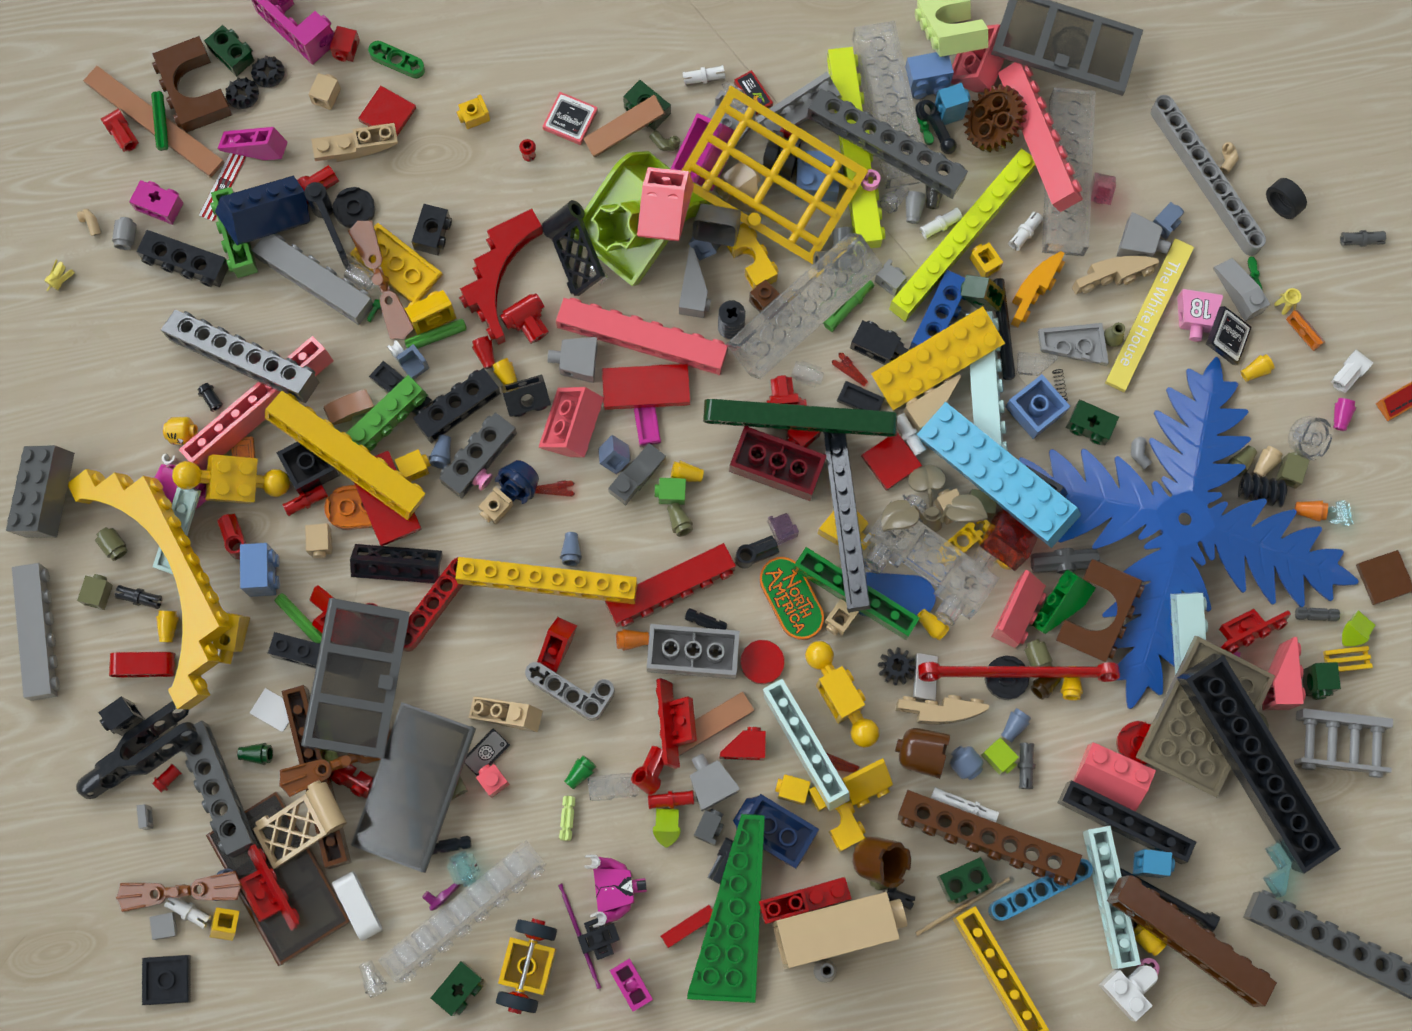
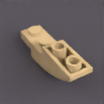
[311,123,398,162]
[1072,256,1159,295]
[895,695,989,725]

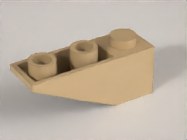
[904,374,961,432]
[468,696,543,732]

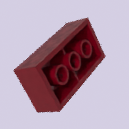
[729,426,827,501]

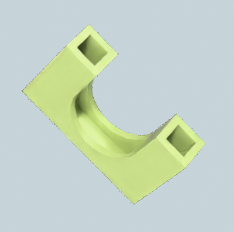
[915,0,988,57]

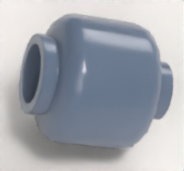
[950,746,983,780]

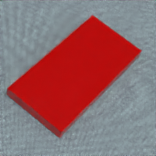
[602,364,690,410]
[354,451,422,547]

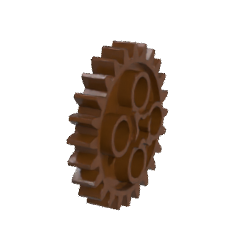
[963,84,1028,153]

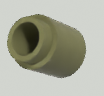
[95,527,128,561]
[1024,639,1053,666]

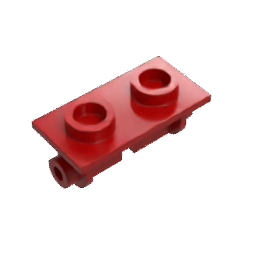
[330,764,374,799]

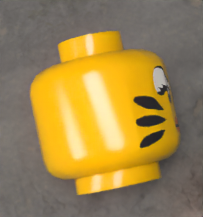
[163,417,198,445]

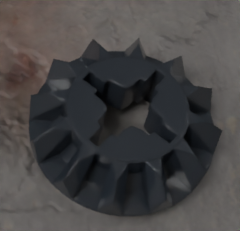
[251,55,285,87]
[225,77,259,109]

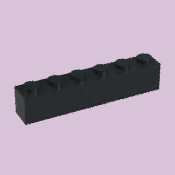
[1057,780,1197,864]

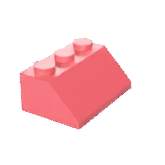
[951,24,1013,92]
[539,387,604,457]
[991,570,1046,648]
[1073,742,1156,812]

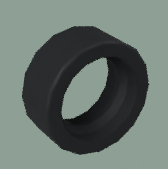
[1266,178,1307,219]

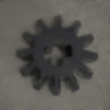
[878,647,916,686]

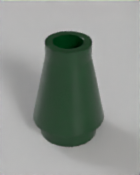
[237,743,273,765]

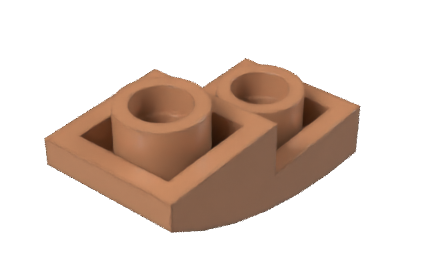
[323,389,374,425]

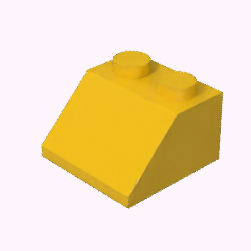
[404,290,457,335]
[842,758,893,808]

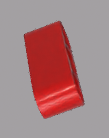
[109,652,176,678]

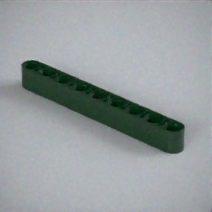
[703,399,898,437]

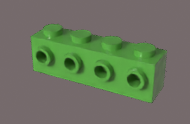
[210,187,258,278]
[347,375,428,451]

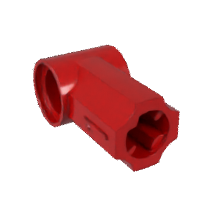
[101,108,139,152]
[297,165,339,204]
[217,513,247,560]
[631,746,664,795]

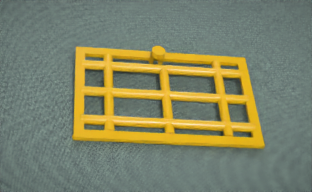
[681,86,869,264]

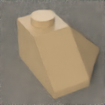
[716,162,763,213]

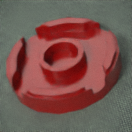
[740,640,785,685]
[1116,721,1151,765]

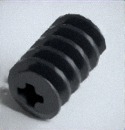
[718,300,746,339]
[1238,472,1288,508]

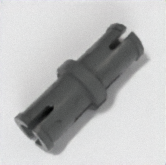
[1340,230,1386,247]
[1017,743,1036,789]

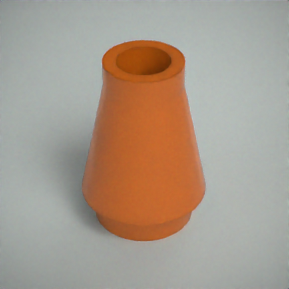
[1295,500,1328,522]
[616,629,649,651]

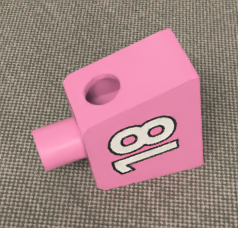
[1177,289,1223,342]

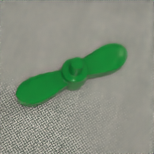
[915,113,934,145]
[1247,256,1262,289]
[367,299,381,323]

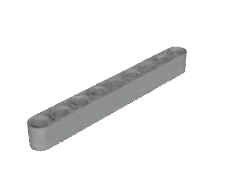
[1151,95,1266,256]

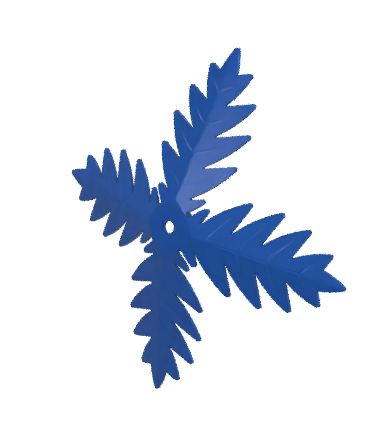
[1019,357,1359,709]

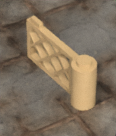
[253,780,347,869]

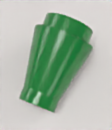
[564,755,597,789]

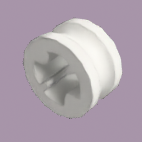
[387,340,404,362]

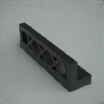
[350,544,442,584]

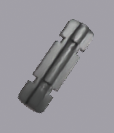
[1295,607,1340,621]

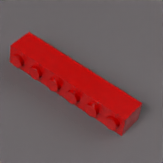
[605,543,736,628]

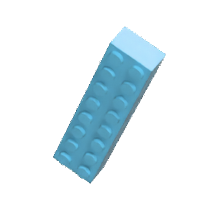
[917,402,1081,548]

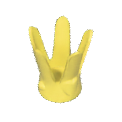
[44,259,75,291]
[1274,288,1301,315]

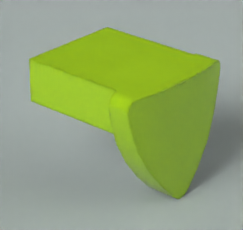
[1342,610,1376,646]
[653,808,681,848]

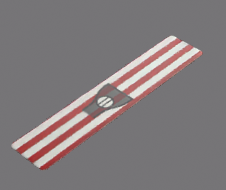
[199,153,246,221]

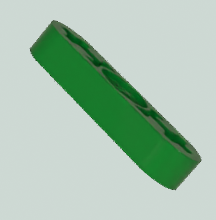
[368,41,425,79]

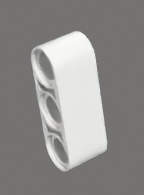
[332,871,383,941]

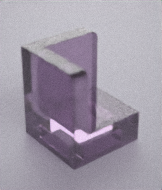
[767,513,799,545]

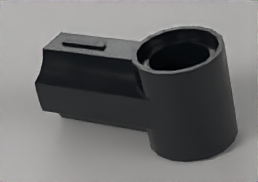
[735,535,779,569]
[707,837,733,884]

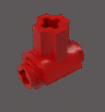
[500,293,549,344]
[765,375,807,406]

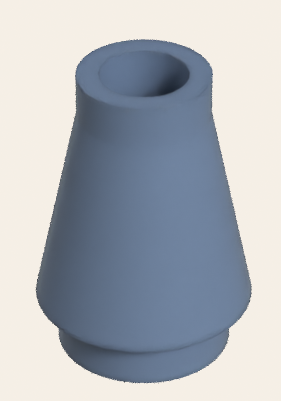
[429,435,451,469]
[560,532,582,566]
[1001,708,1031,743]

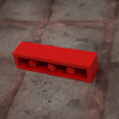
[660,905,712,948]

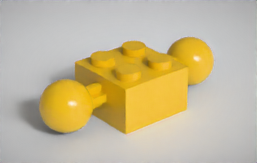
[172,454,290,504]
[805,641,879,748]

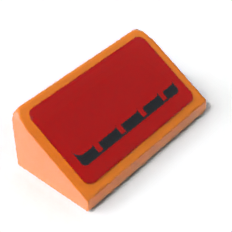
[1286,310,1325,351]
[1376,382,1412,421]

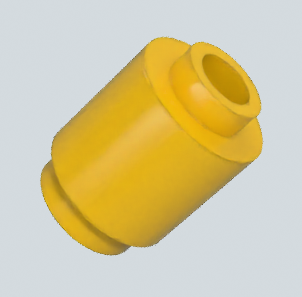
[1133,924,1167,956]

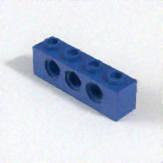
[909,270,966,350]

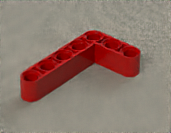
[360,557,463,652]

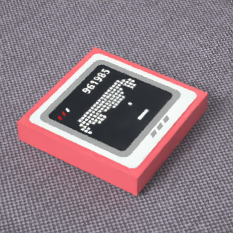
[542,92,598,145]

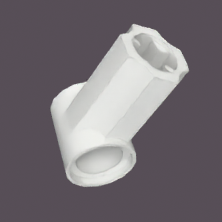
[1331,349,1373,393]

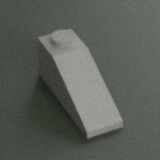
[679,247,711,318]
[1213,258,1270,321]

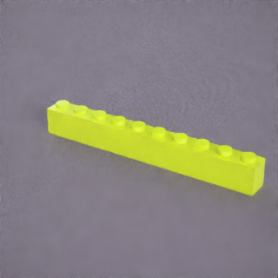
[827,47,885,250]
[889,148,1036,322]

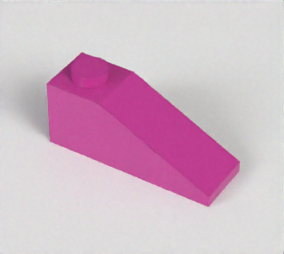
[217,127,288,160]

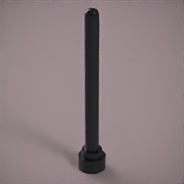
[1120,868,1220,932]

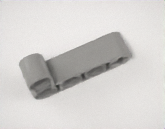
[525,662,615,721]

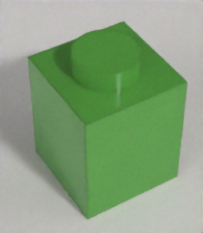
[654,478,686,505]

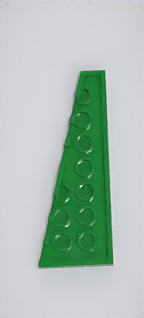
[687,814,765,1003]

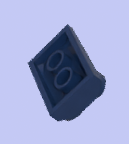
[733,794,819,869]

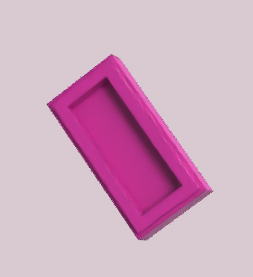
[634,407,661,446]

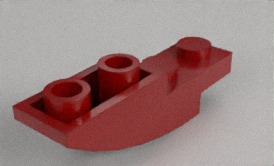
[759,877,852,924]

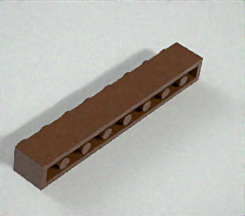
[281,685,352,869]
[1107,875,1277,1007]

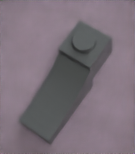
[608,443,666,505]

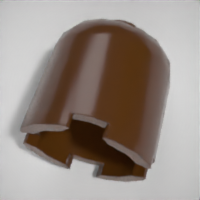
[895,728,950,779]
[852,837,911,888]

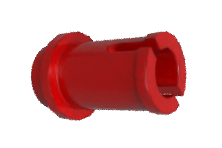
[519,139,536,162]
[152,764,182,793]

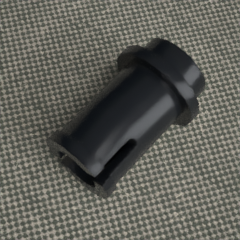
[197,383,223,412]
[887,887,915,910]

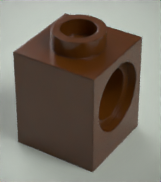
[749,279,780,316]

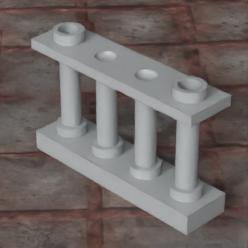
[1294,708,1393,778]

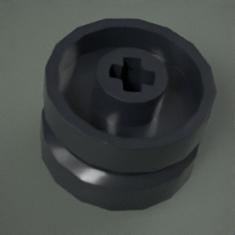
[763,130,802,181]

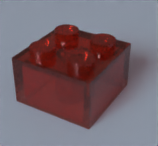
[979,508,1038,571]

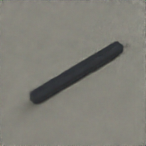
[993,278,1015,380]

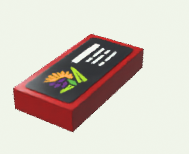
[734,70,773,115]

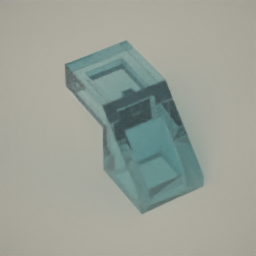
[1263,843,1292,898]

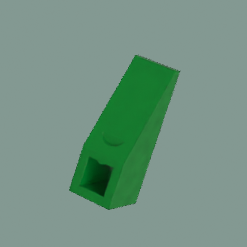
[1032,569,1096,634]

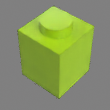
[981,737,1019,775]

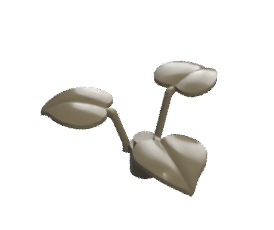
[881,465,988,532]

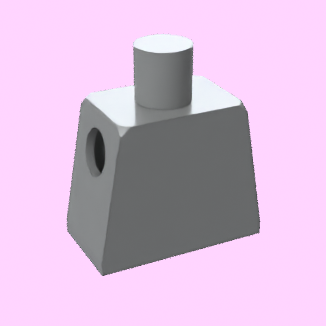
[1116,212,1171,257]
[548,337,598,383]
[690,754,740,812]

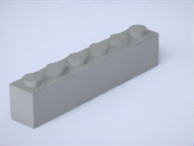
[252,233,373,325]
[12,563,60,701]

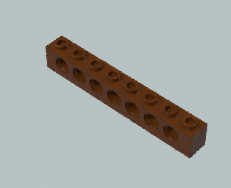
[898,790,1082,886]

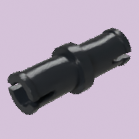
[115,585,163,609]

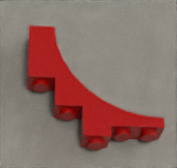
[459,208,543,345]

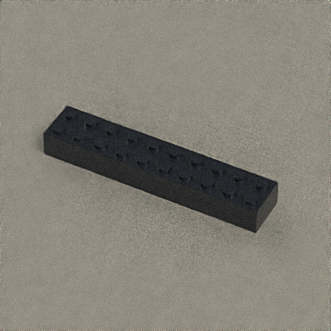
[1177,654,1341,874]

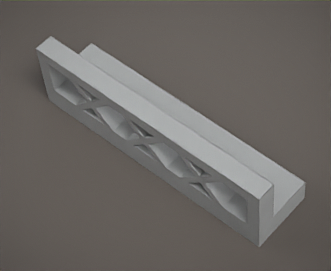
[756,72,842,131]

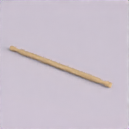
[915,877,1011,936]

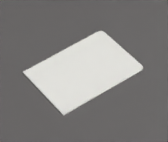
[250,688,289,732]

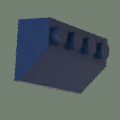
[215,175,310,245]

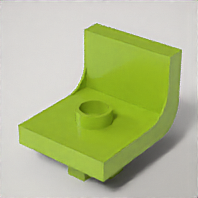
[574,151,711,286]

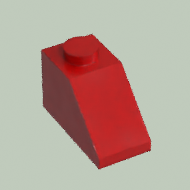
[537,616,577,673]
[719,727,766,761]

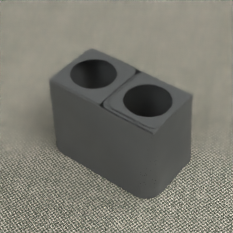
[692,204,741,246]

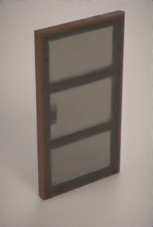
[206,792,350,966]

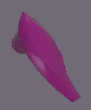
[422,879,463,911]

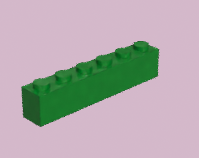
[793,547,920,640]

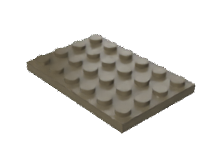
[1136,636,1275,798]

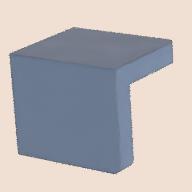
[689,236,721,261]
[396,344,429,379]
[598,435,630,475]

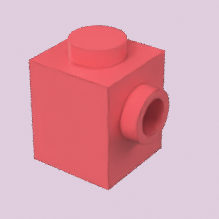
[476,764,510,798]

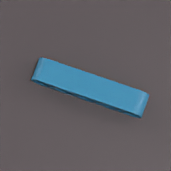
[988,859,1093,921]

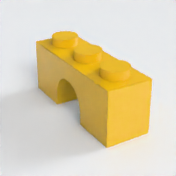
[726,223,779,289]
[808,787,866,852]

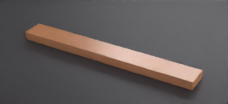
[83,66,224,178]

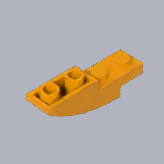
[1011,251,1065,328]

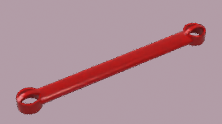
[918,662,1120,682]

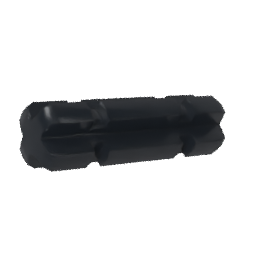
[685,608,727,630]
[432,836,472,855]

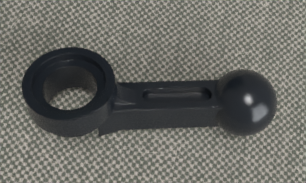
[915,99,957,154]

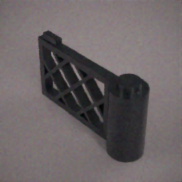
[304,182,353,273]
[542,200,605,296]

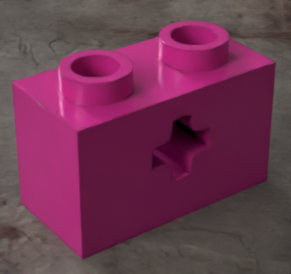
[129,180,184,225]
[609,958,653,1012]

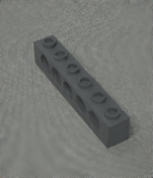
[181,721,258,858]

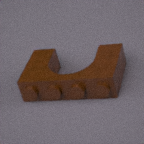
[152,36,232,133]
[1056,559,1145,662]

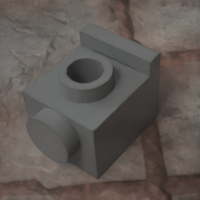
[694,809,724,846]

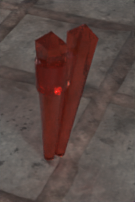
[832,353,868,386]
[535,480,575,497]
[826,753,860,773]

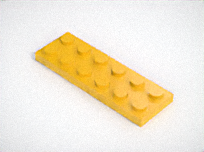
[871,306,1005,410]

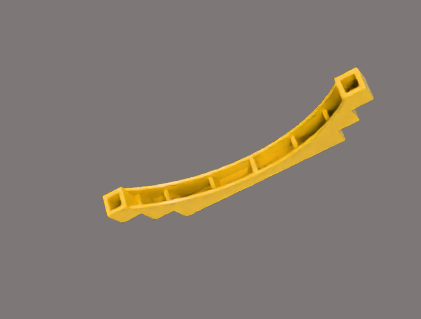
[68,469,232,709]

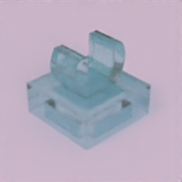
[1328,500,1353,526]

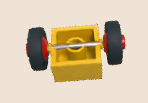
[496,918,557,1014]

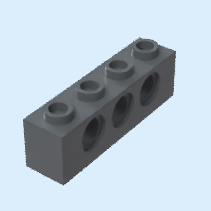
[439,412,517,499]

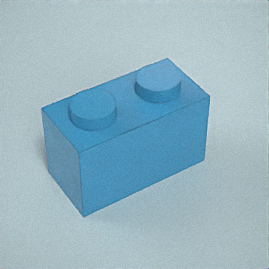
[934,83,970,125]
[1133,849,1175,878]

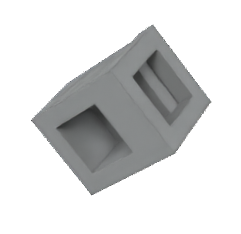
[874,259,907,297]

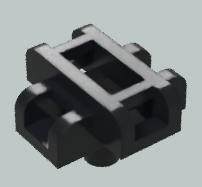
[577,918,620,960]

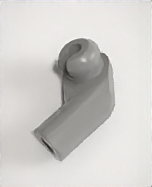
[1131,437,1152,470]

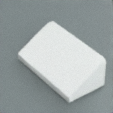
[913,653,938,701]

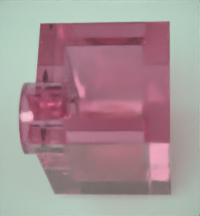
[1089,172,1116,205]

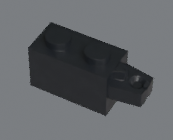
[850,320,909,365]

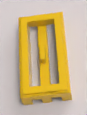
[1323,646,1373,672]

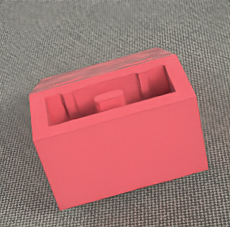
[637,167,694,241]
[1262,637,1306,711]

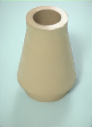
[1253,446,1283,478]

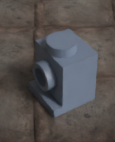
[1153,202,1184,240]

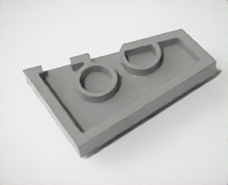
[1038,323,1109,366]

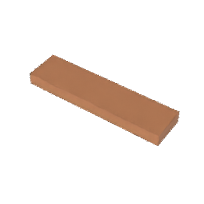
[583,95,665,157]
[678,692,754,756]

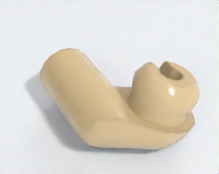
[1220,142,1239,174]
[77,209,101,236]

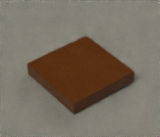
[1356,550,1412,605]

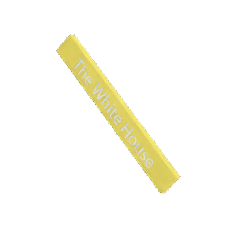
[1105,238,1194,392]

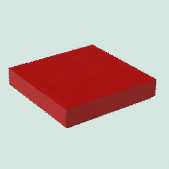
[358,85,416,136]
[861,432,922,491]

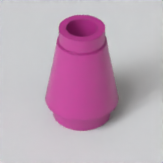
[1333,398,1357,431]

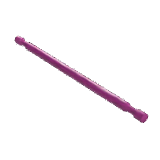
[558,883,601,989]

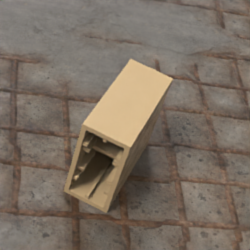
[772,892,907,969]

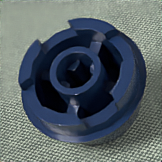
[495,460,539,504]

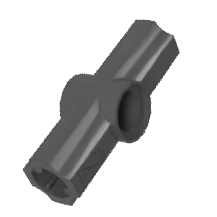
[1030,548,1100,574]

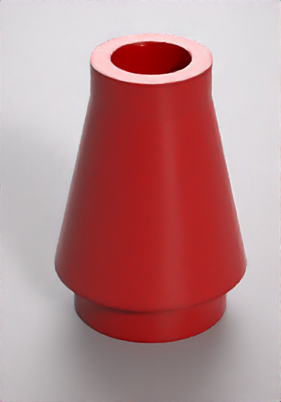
[472,336,495,369]

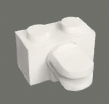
[1099,965,1158,1022]

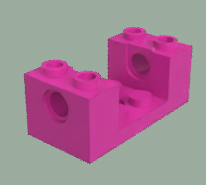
[251,0,335,65]

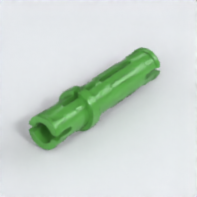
[823,277,875,332]

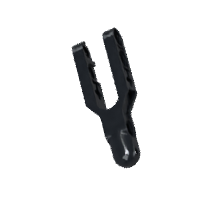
[76,701,198,799]

